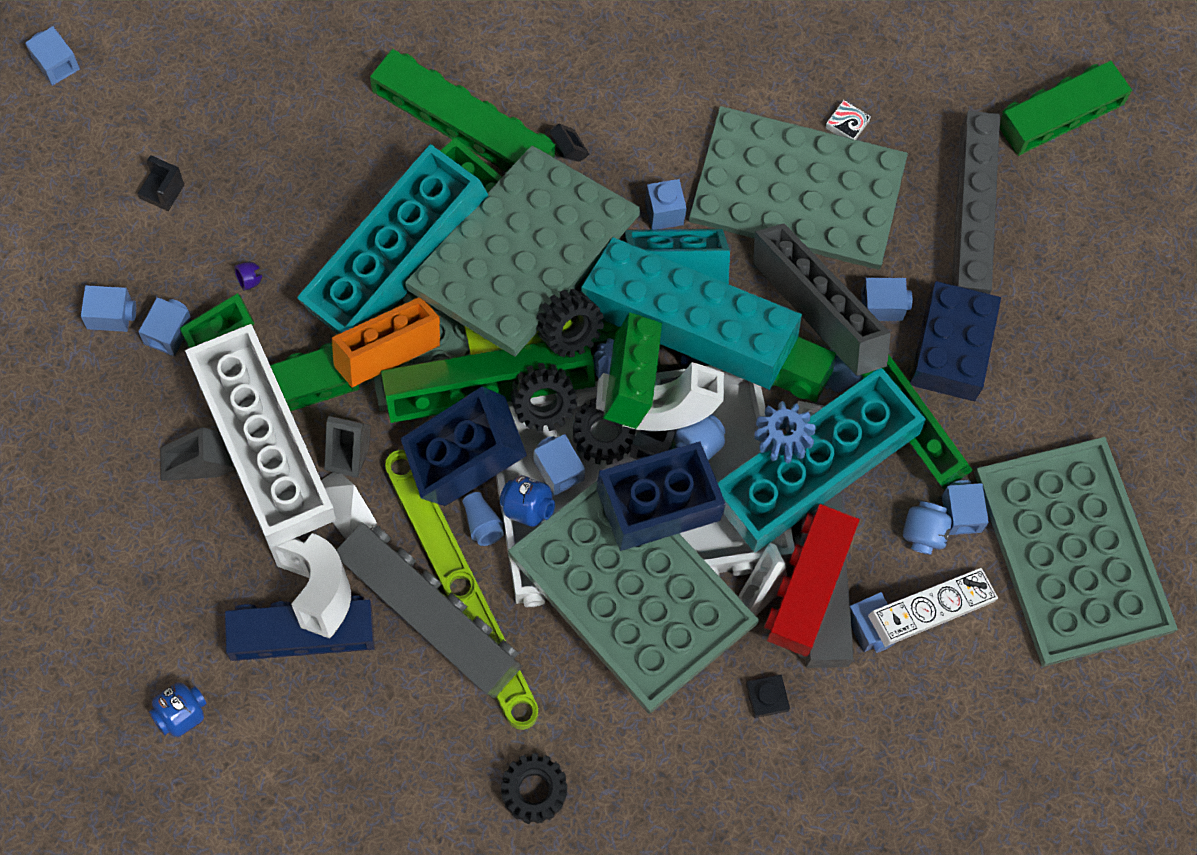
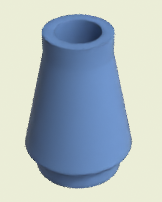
[462,492,504,546]

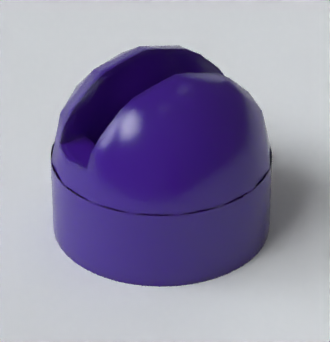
[234,262,262,291]

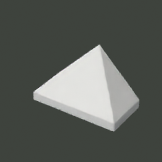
[321,472,377,540]
[738,543,787,616]

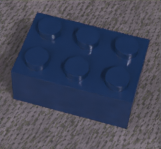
[910,281,1001,402]
[400,387,527,506]
[596,441,726,551]

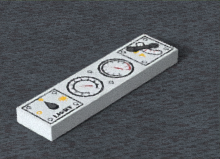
[868,568,998,647]

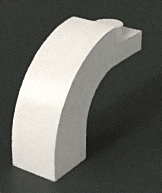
[596,362,724,431]
[270,533,351,638]

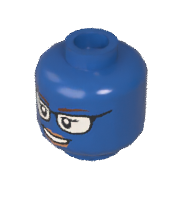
[500,475,555,527]
[149,682,207,737]

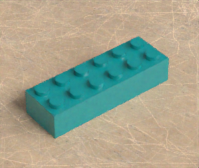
[297,144,489,334]
[581,237,802,390]
[718,368,926,553]

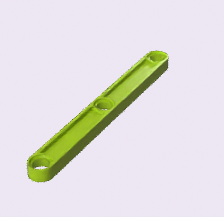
[385,450,538,730]

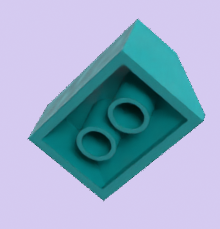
[625,229,730,284]

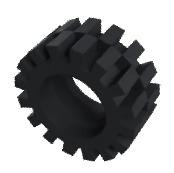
[536,289,604,358]
[510,363,577,432]
[573,398,637,465]
[501,753,567,824]

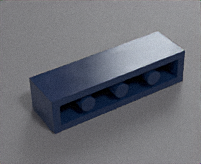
[225,596,375,661]

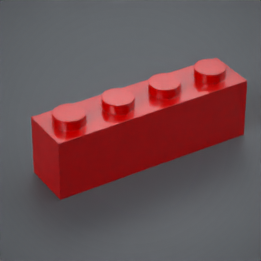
[764,504,860,657]

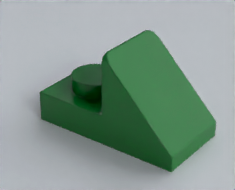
[180,293,254,348]

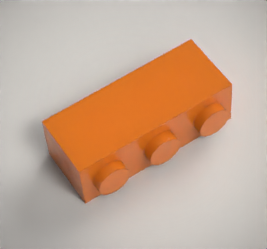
[332,297,440,387]

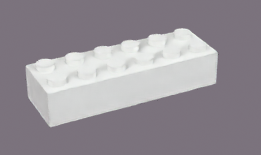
[185,324,336,548]

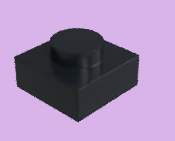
[550,123,590,162]
[746,674,790,719]

